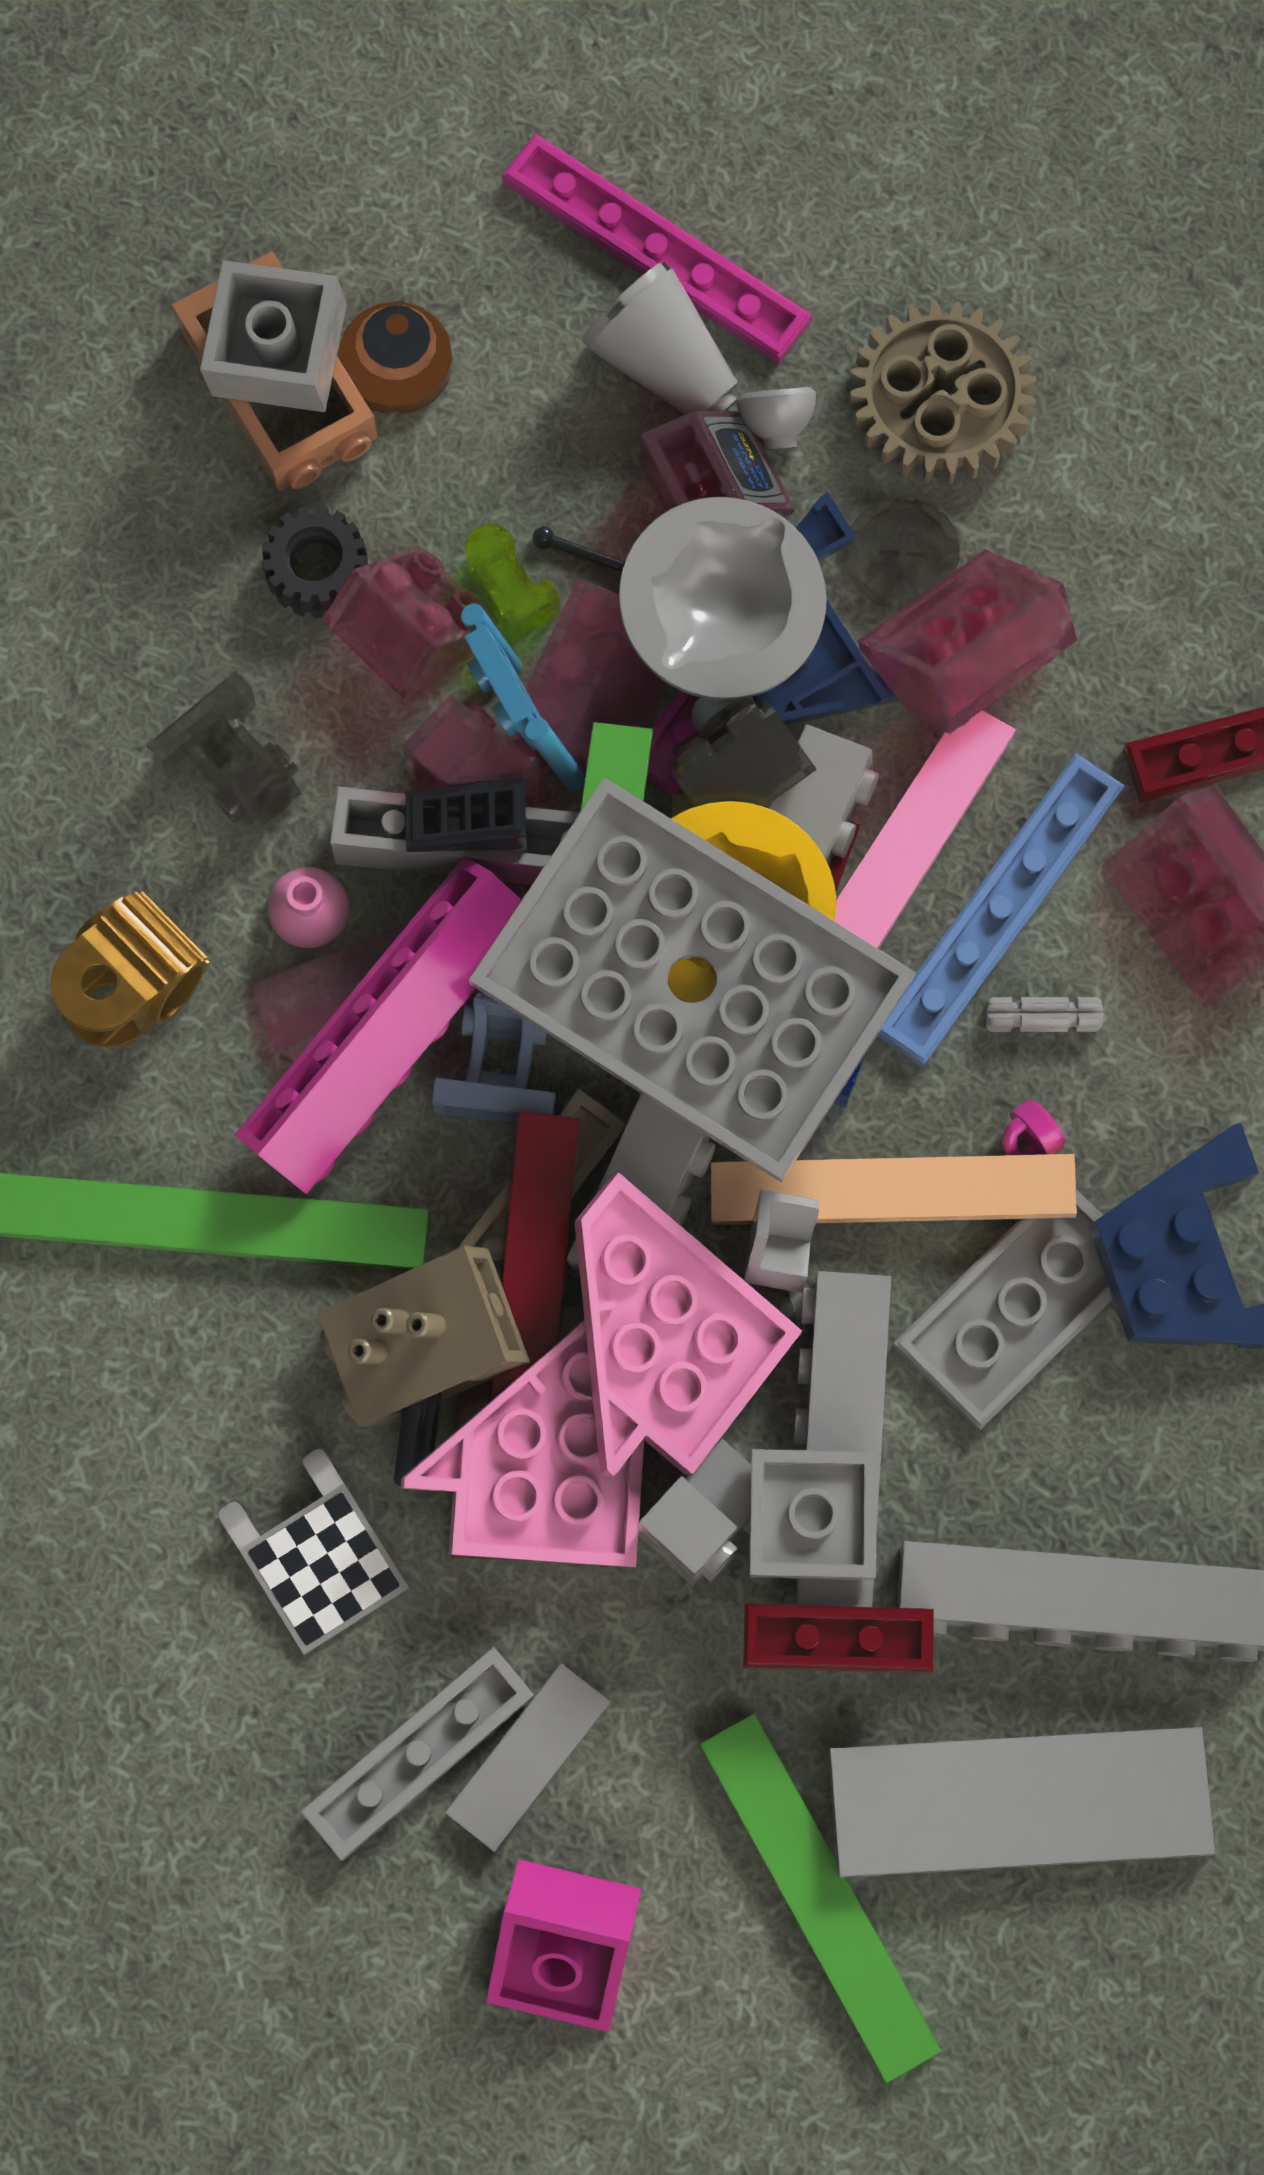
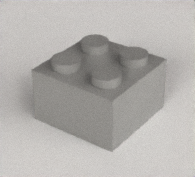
[200,260,347,412]

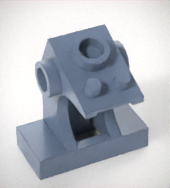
[432,991,556,1124]

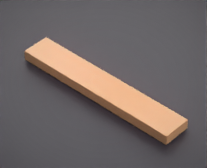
[711,1154,1077,1225]

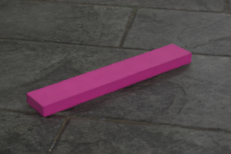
[502,133,812,365]

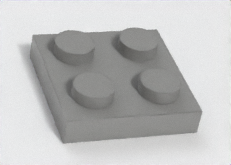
[749,1449,877,1580]

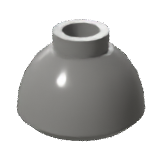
[736,387,816,450]

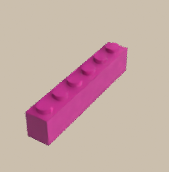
[234,856,522,1195]

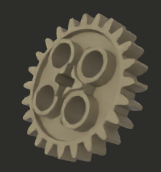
[849,300,1036,484]

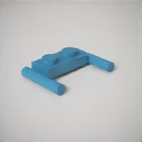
[461,604,586,791]

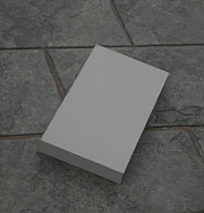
[892,1189,1113,1432]

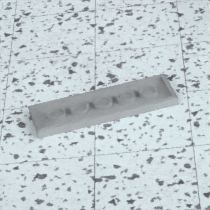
[828,1727,1215,1878]

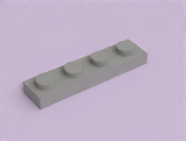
[301,1647,535,1861]

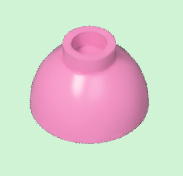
[268,867,350,948]

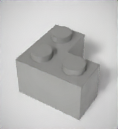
[638,1438,751,1586]

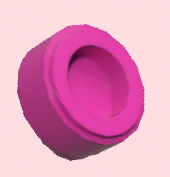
[1002,1100,1065,1155]

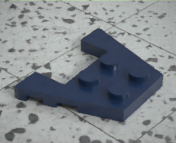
[752,493,950,728]
[1089,1123,1264,1349]

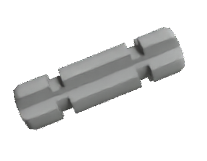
[985,997,1103,1032]

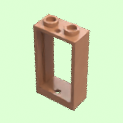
[172,251,378,492]

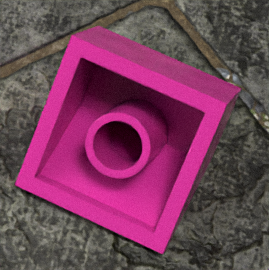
[486,1859,641,2032]

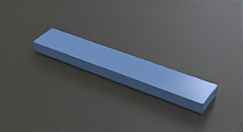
[877,753,1125,1068]

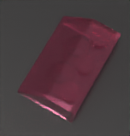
[857,549,1077,734]
[506,578,668,776]
[1101,785,1264,1008]

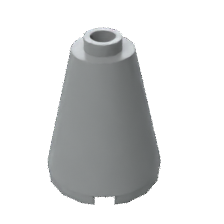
[581,261,738,423]

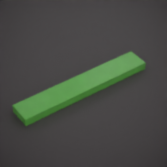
[700,1714,942,2083]

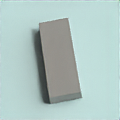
[445,1663,610,1852]

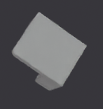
[743,1189,819,1293]

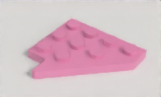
[575,1172,802,1477]
[401,1319,644,1567]

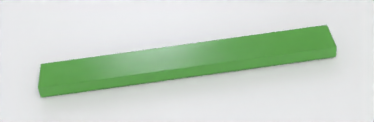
[0,1173,430,1271]

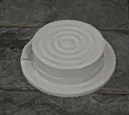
[619,497,827,701]

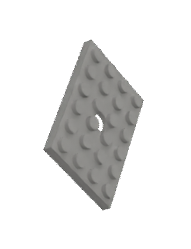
[469,777,916,1183]

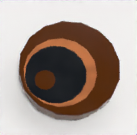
[338,301,453,414]

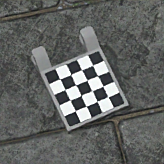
[218,1449,409,1655]

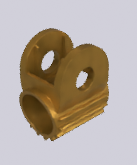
[50,892,210,1048]

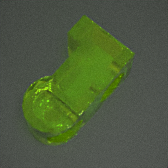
[465,524,561,642]

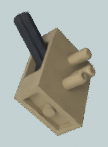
[317,1246,530,1487]

